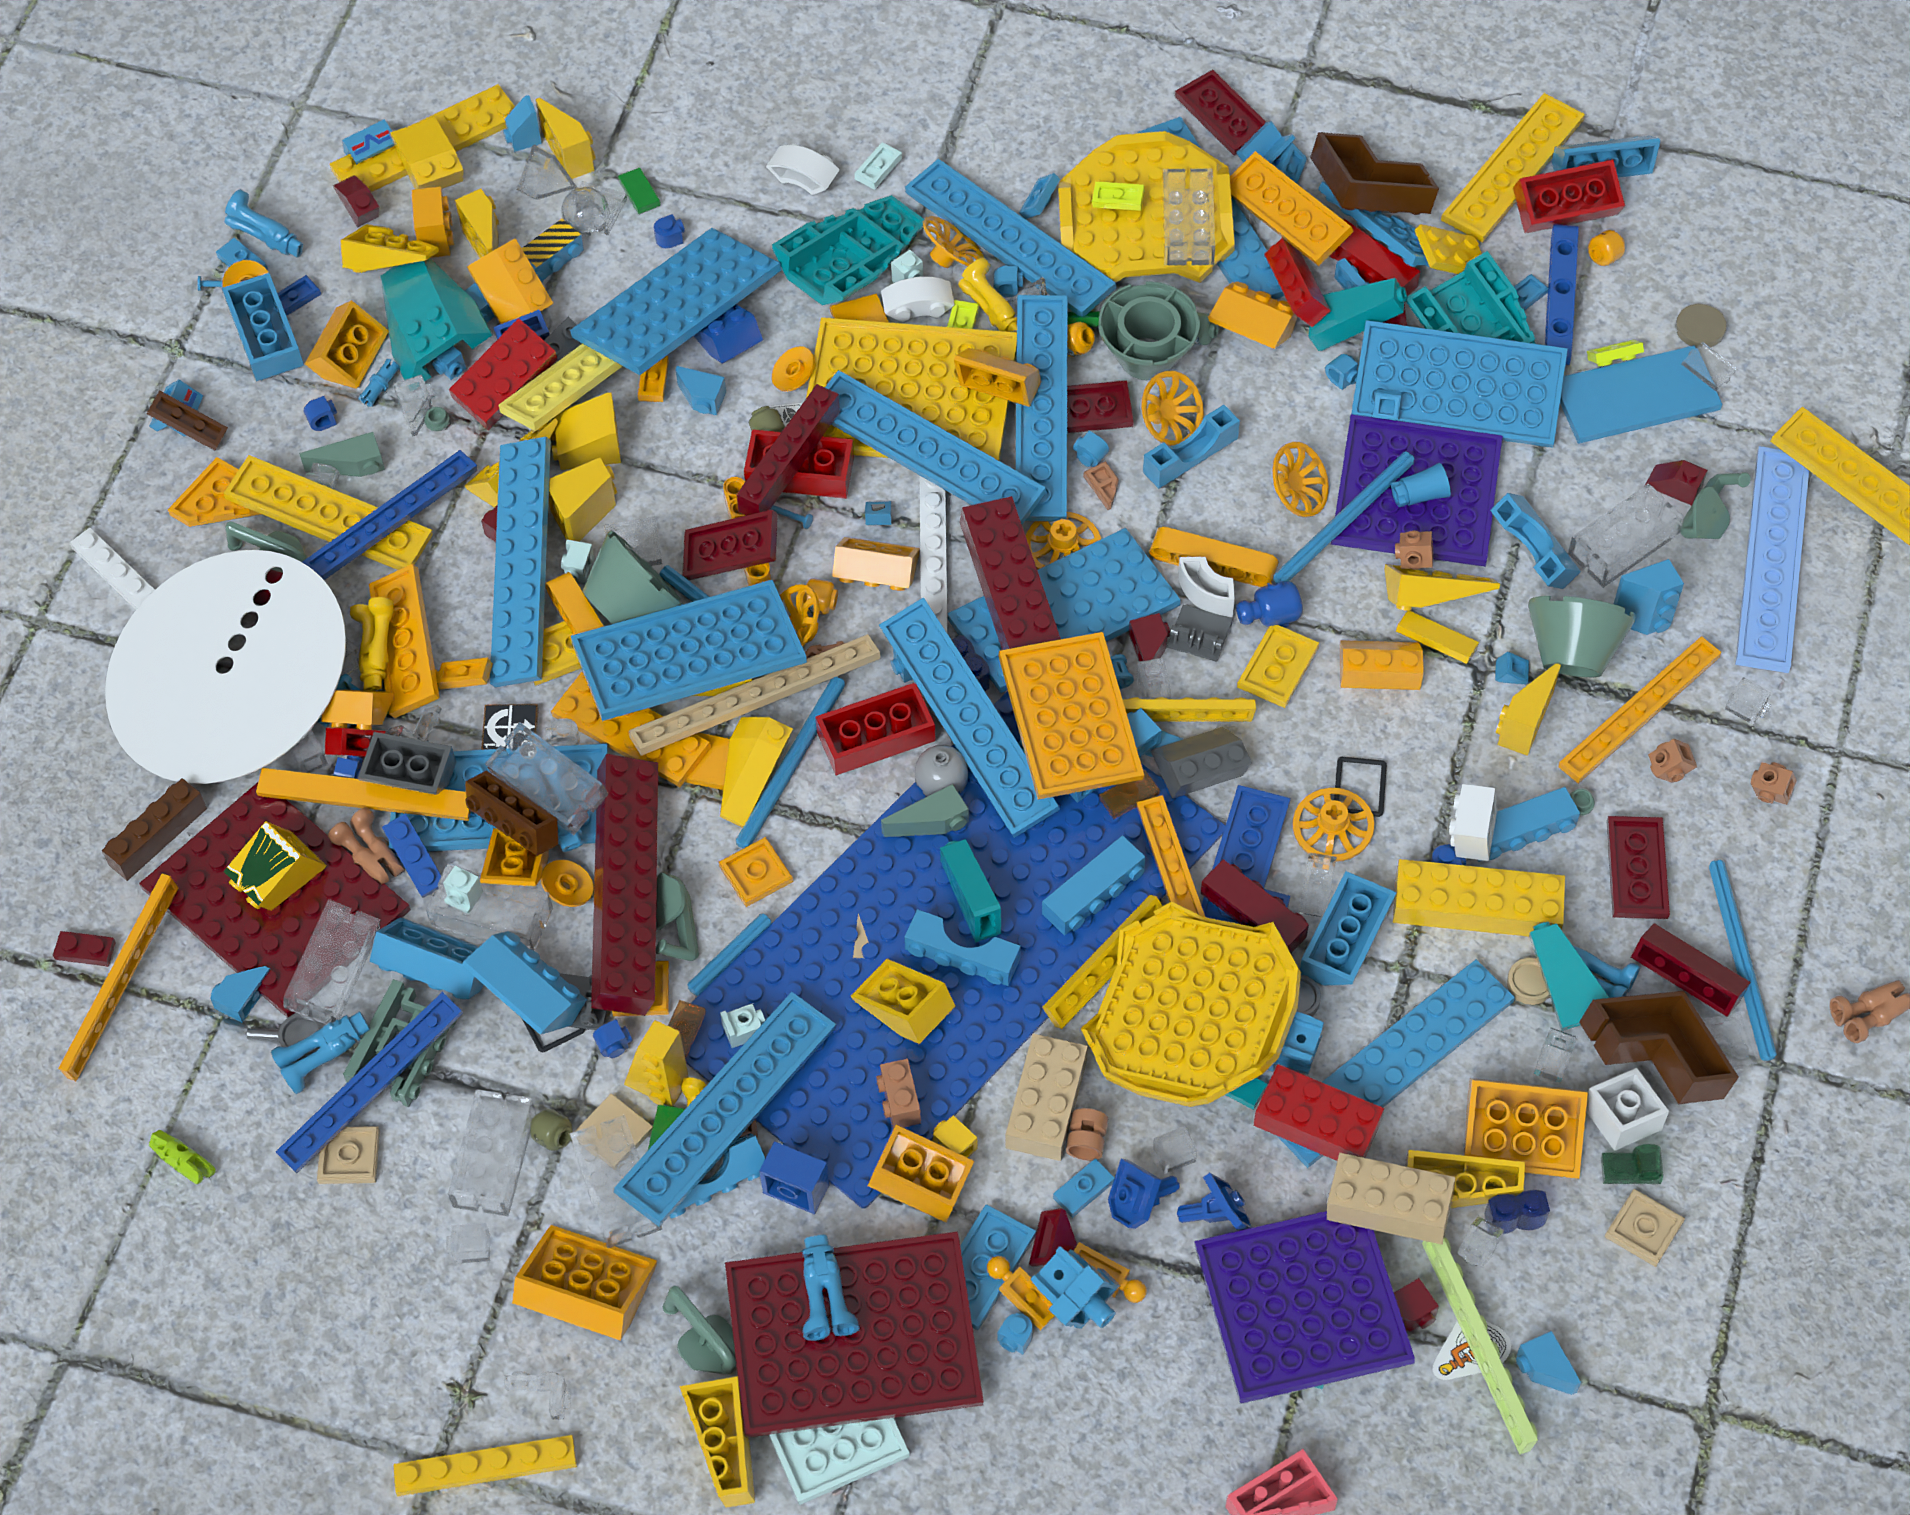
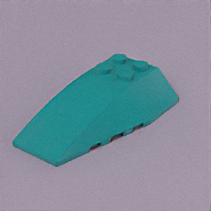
[772,195,924,306]
[1406,251,1536,344]
[380,258,493,391]

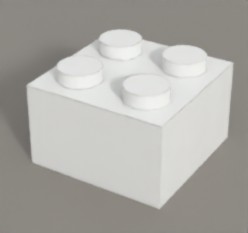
[1449,784,1497,861]
[1586,1068,1669,1151]

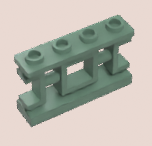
[343,979,458,1107]

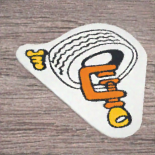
[1432,1309,1511,1380]

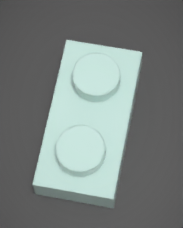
[854,142,902,190]

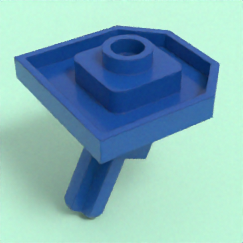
[1108,1158,1180,1229]
[1177,1173,1252,1231]

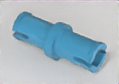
[358,359,400,407]

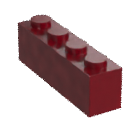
[1201,859,1309,953]
[1631,923,1751,1017]

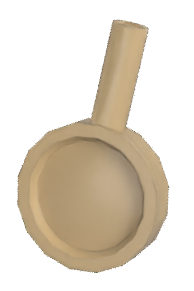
[1507,958,1550,1005]

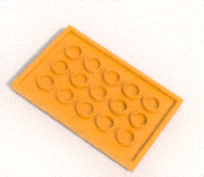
[998,632,1144,799]

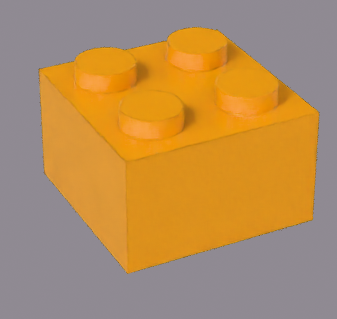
[411,186,454,258]

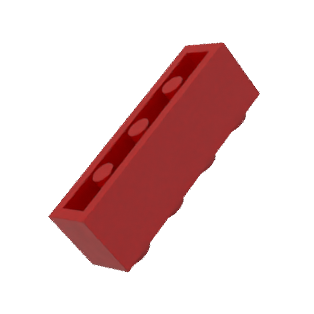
[1329,219,1420,296]
[1264,238,1330,327]

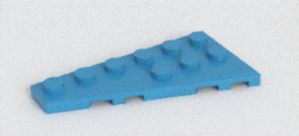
[1318,181,1430,267]

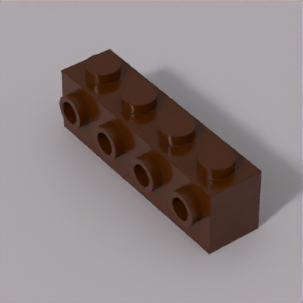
[465,770,558,856]
[102,778,207,881]

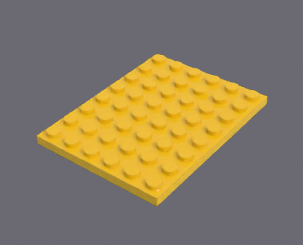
[806,317,1017,461]

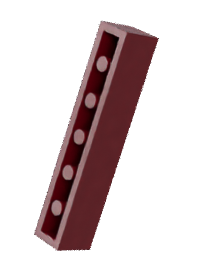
[736,384,840,516]

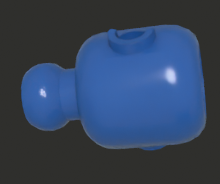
[1236,581,1303,628]

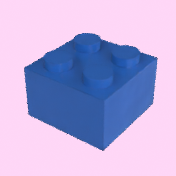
[759,1141,829,1215]

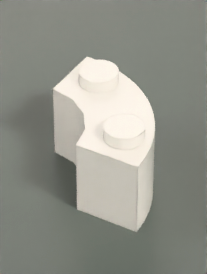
[766,144,839,195]
[881,277,954,322]
[1178,557,1234,617]

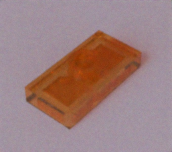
[1099,770,1160,819]
[668,1000,706,1059]

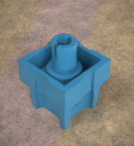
[1267,1011,1324,1074]
[1030,1246,1120,1329]

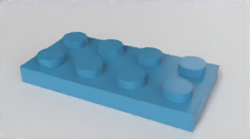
[960,1204,1036,1331]

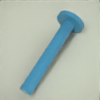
[197,276,222,291]
[770,505,813,529]

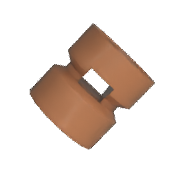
[1066,1108,1109,1161]

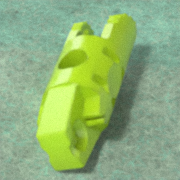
[149,1129,216,1185]

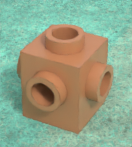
[1395,531,1433,570]
[1648,738,1697,783]
[1751,762,1797,805]

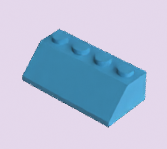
[1551,136,1661,178]
[1300,871,1397,986]
[369,917,483,1000]
[462,931,587,1035]

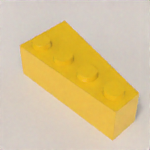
[624,1020,689,1107]
[1405,1150,1525,1209]
[679,1376,755,1508]

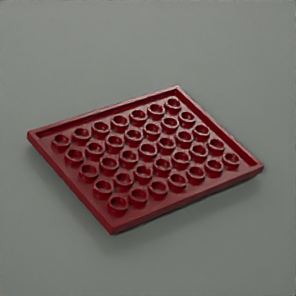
[139,782,411,1018]
[725,1231,984,1438]

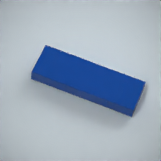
[277,275,321,316]

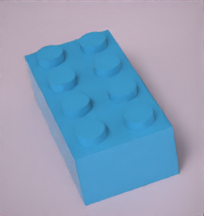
[222,273,304,381]

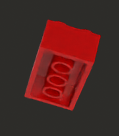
[1513,160,1625,234]
[449,318,558,431]
[744,429,854,499]
[815,682,936,776]
[1253,1064,1384,1161]

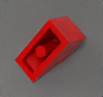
[324,728,389,757]

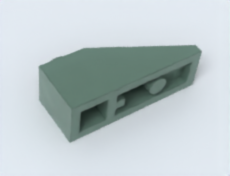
[299,432,385,477]
[881,784,969,837]

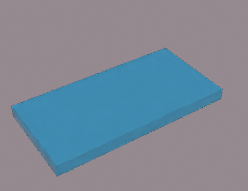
[1560,346,1722,444]

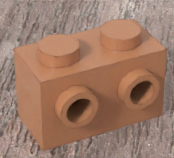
[876,1059,921,1130]

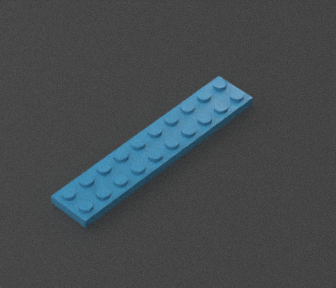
[1138,116,1285,300]
[905,159,1116,316]
[1016,295,1067,521]
[825,370,1046,524]
[490,437,551,687]
[879,597,1060,838]
[1276,959,1515,1168]
[614,992,836,1227]

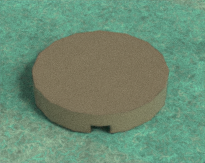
[1676,304,1726,348]

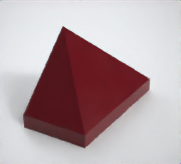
[1029,1208,1077,1267]

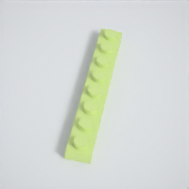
[1422,1237,1538,1455]

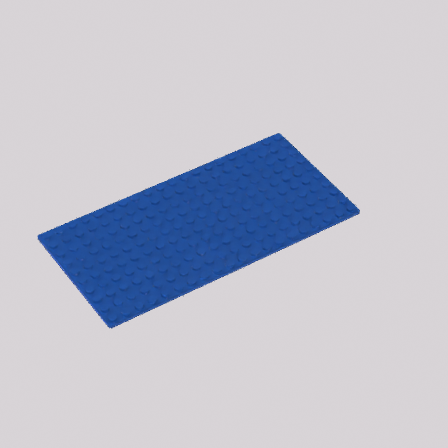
[668,691,1225,1209]

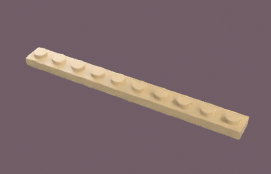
[629,634,880,756]

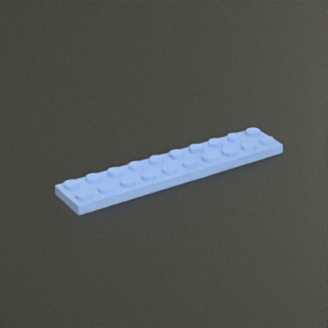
[1735,446,1809,673]

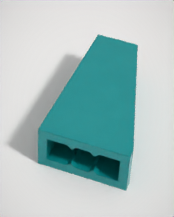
[1308,278,1407,351]
[940,839,1001,943]
[1529,922,1609,1031]

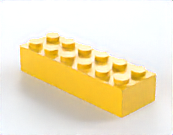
[1393,859,1565,937]

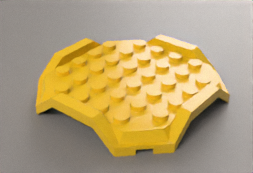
[1058,131,1235,283]
[1080,901,1301,1107]

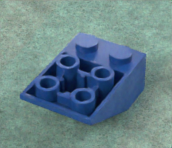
[694,304,763,364]

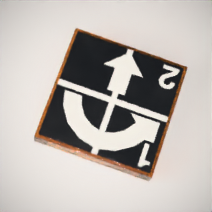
[481,704,539,750]

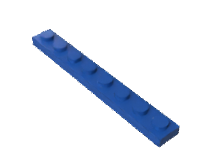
[302,450,477,580]
[275,992,463,1174]

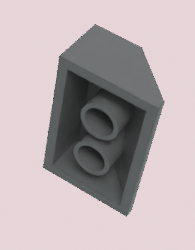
[1151,727,1252,799]
[358,732,456,795]

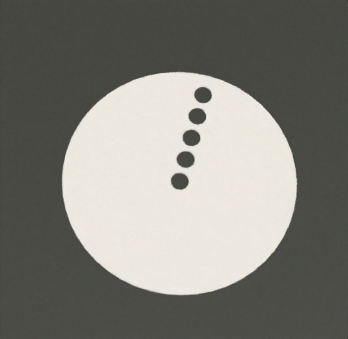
[105,550,346,784]

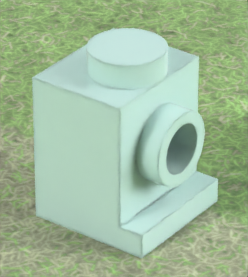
[891,250,923,283]
[561,540,594,583]
[443,866,483,914]
[720,1004,765,1048]

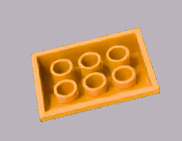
[1464,1078,1588,1179]
[512,1224,657,1341]

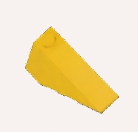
[340,224,439,273]
[465,418,558,507]
[1384,564,1500,611]
[720,717,793,828]

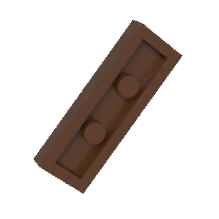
[147,390,228,451]

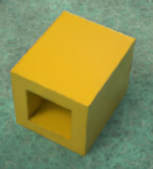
[933,1115,978,1158]

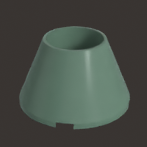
[1099,281,1200,380]
[582,530,684,624]
[1528,596,1636,678]

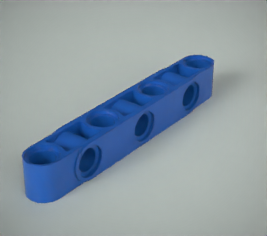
[1545,224,1579,366]

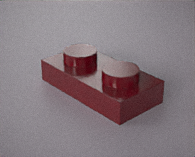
[53,931,116,967]

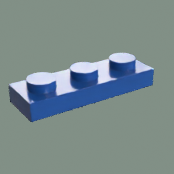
[382,813,445,898]

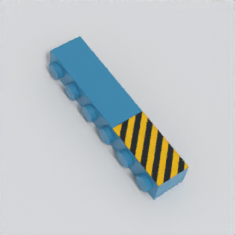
[465,218,584,323]

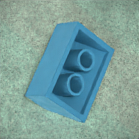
[1613,559,1684,635]

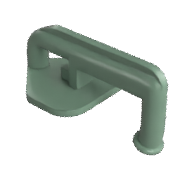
[1680,472,1751,539]
[225,521,307,573]
[656,872,699,961]
[662,1285,736,1374]

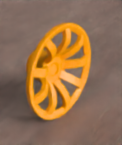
[923,216,984,268]
[1141,371,1203,446]
[1272,442,1329,517]
[1026,512,1101,569]
[780,584,819,647]
[1293,788,1374,862]

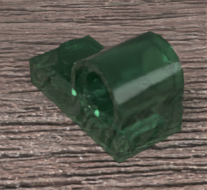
[1601,1144,1663,1184]

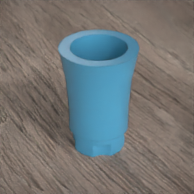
[1391,463,1451,507]

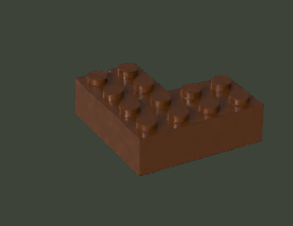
[1310,132,1439,215]
[1579,991,1739,1104]

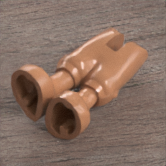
[328,807,404,885]
[1829,980,1910,1043]

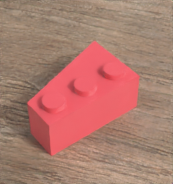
[1225,1449,1338,1515]

